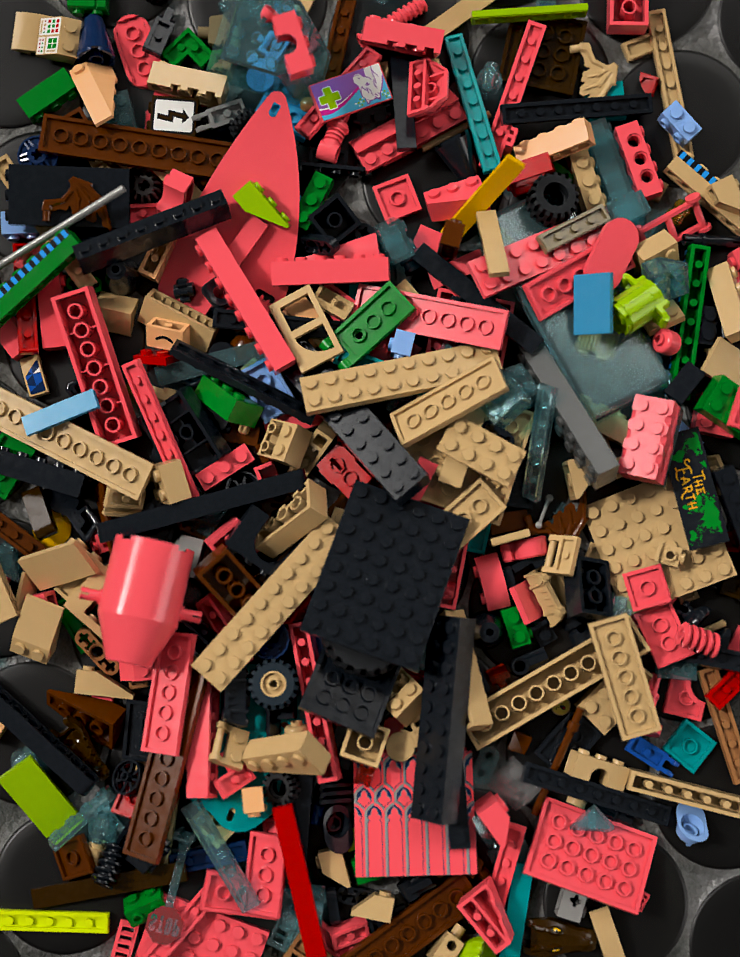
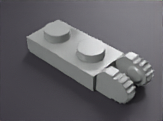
[191,98,245,133]

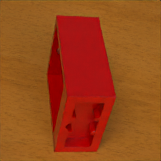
[507,152,556,197]

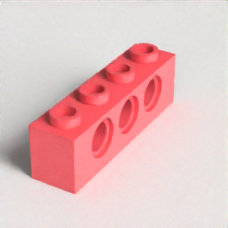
[613,120,664,204]

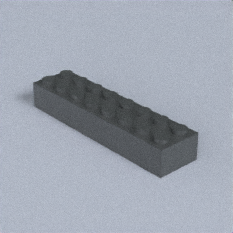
[516,342,620,490]

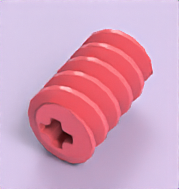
[675,622,721,658]

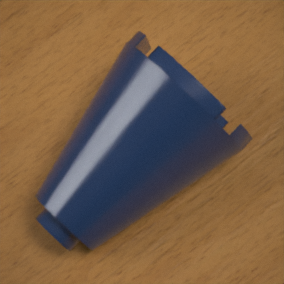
[76,14,115,67]

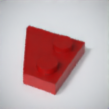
[133,349,179,366]

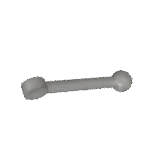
[535,494,554,529]

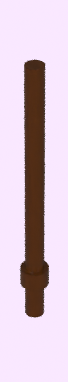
[531,706,585,816]

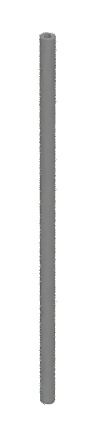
[0,185,126,270]

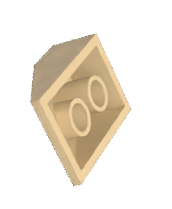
[10,594,65,664]

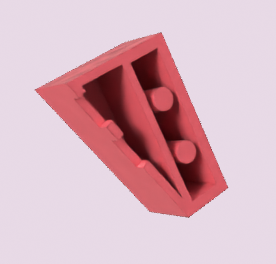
[423,175,491,222]

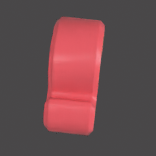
[499,535,548,563]

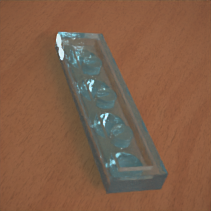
[48,785,117,852]

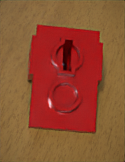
[316,443,373,499]

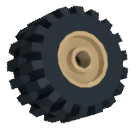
[248,659,300,711]

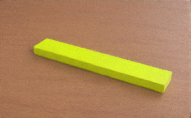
[0,909,110,934]

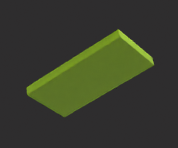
[0,754,79,838]

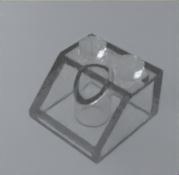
[487,755,542,811]

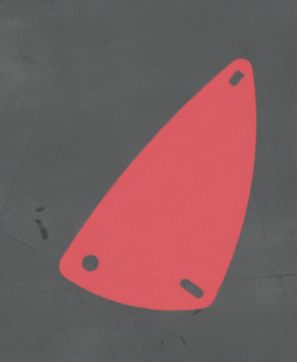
[158,91,300,313]

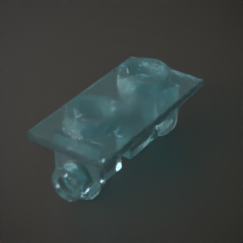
[655,662,697,681]

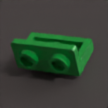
[123,886,167,928]

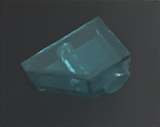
[0,541,23,583]

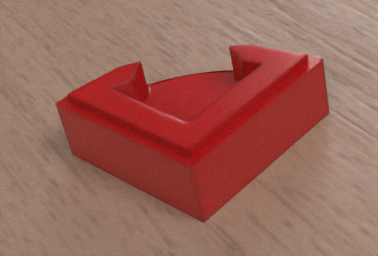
[639,72,660,97]

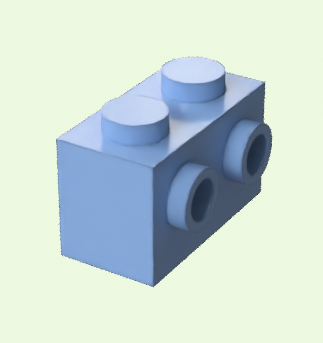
[657,100,702,148]
[387,329,416,359]

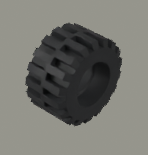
[525,172,579,227]

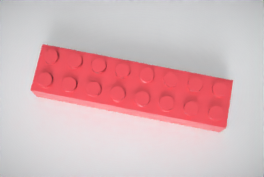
[50,286,142,444]

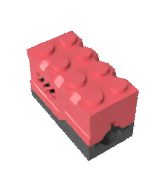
[618,394,684,487]

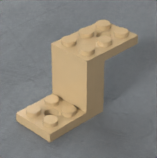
[64,537,108,639]

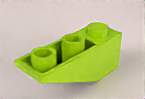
[232,181,291,228]

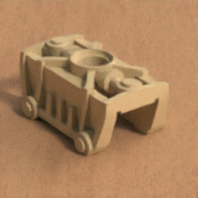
[524,563,567,627]

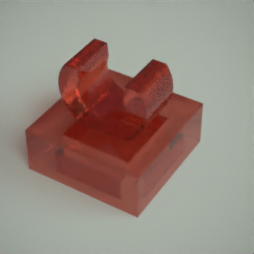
[486,663,510,689]

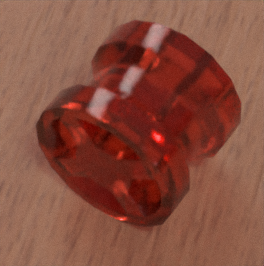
[354,764,375,788]

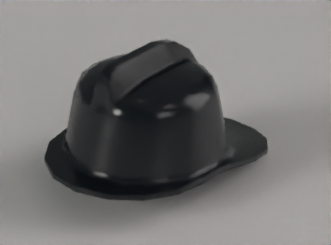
[321,805,353,854]

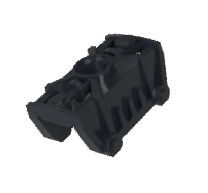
[219,667,250,729]

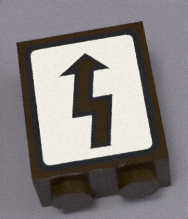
[146,95,201,137]

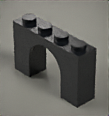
[224,503,303,578]

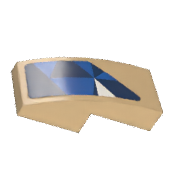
[20,354,50,399]

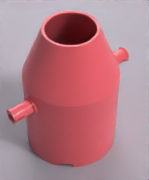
[79,534,202,668]

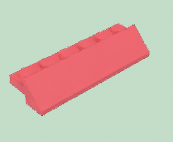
[349,89,467,174]

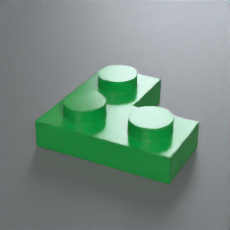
[162,27,215,70]

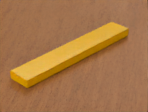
[441,154,525,237]

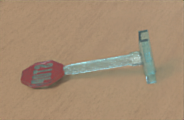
[145,827,201,945]

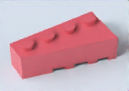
[360,15,445,59]

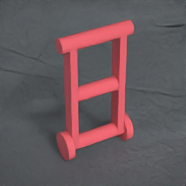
[636,192,712,242]

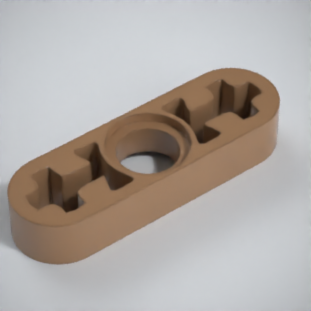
[75,627,119,675]

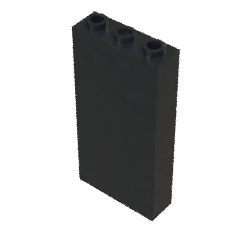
[5,164,131,230]

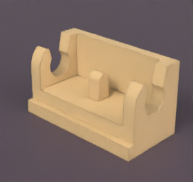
[310,285,354,321]

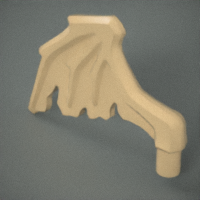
[569,42,618,98]

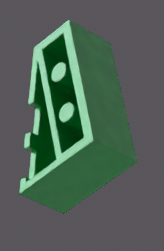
[195,375,264,428]

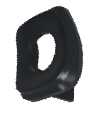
[201,277,230,315]

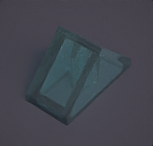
[570,804,614,832]

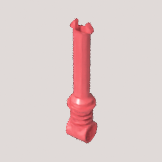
[316,115,350,164]

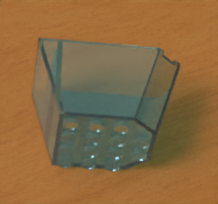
[206,0,331,105]

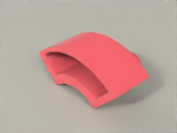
[156,168,194,213]
[472,552,511,612]

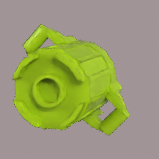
[613,273,670,336]

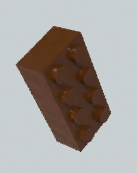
[192,543,261,617]

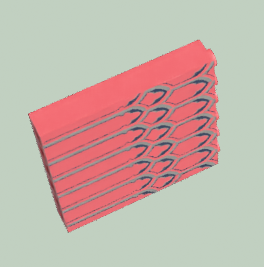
[353,747,477,877]

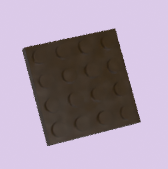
[497,6,588,97]

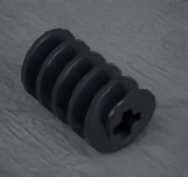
[91,843,127,890]

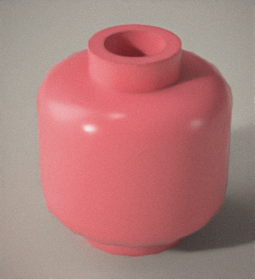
[652,328,682,356]

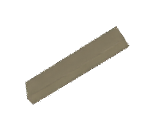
[535,204,612,255]

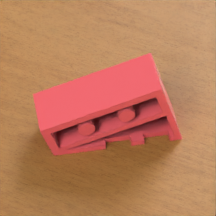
[457,875,515,954]

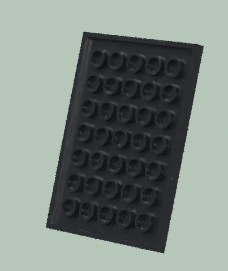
[300,480,470,672]

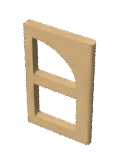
[268,284,344,374]

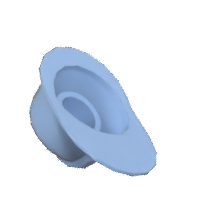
[676,803,708,847]

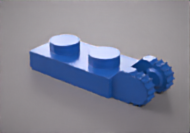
[624,736,680,778]

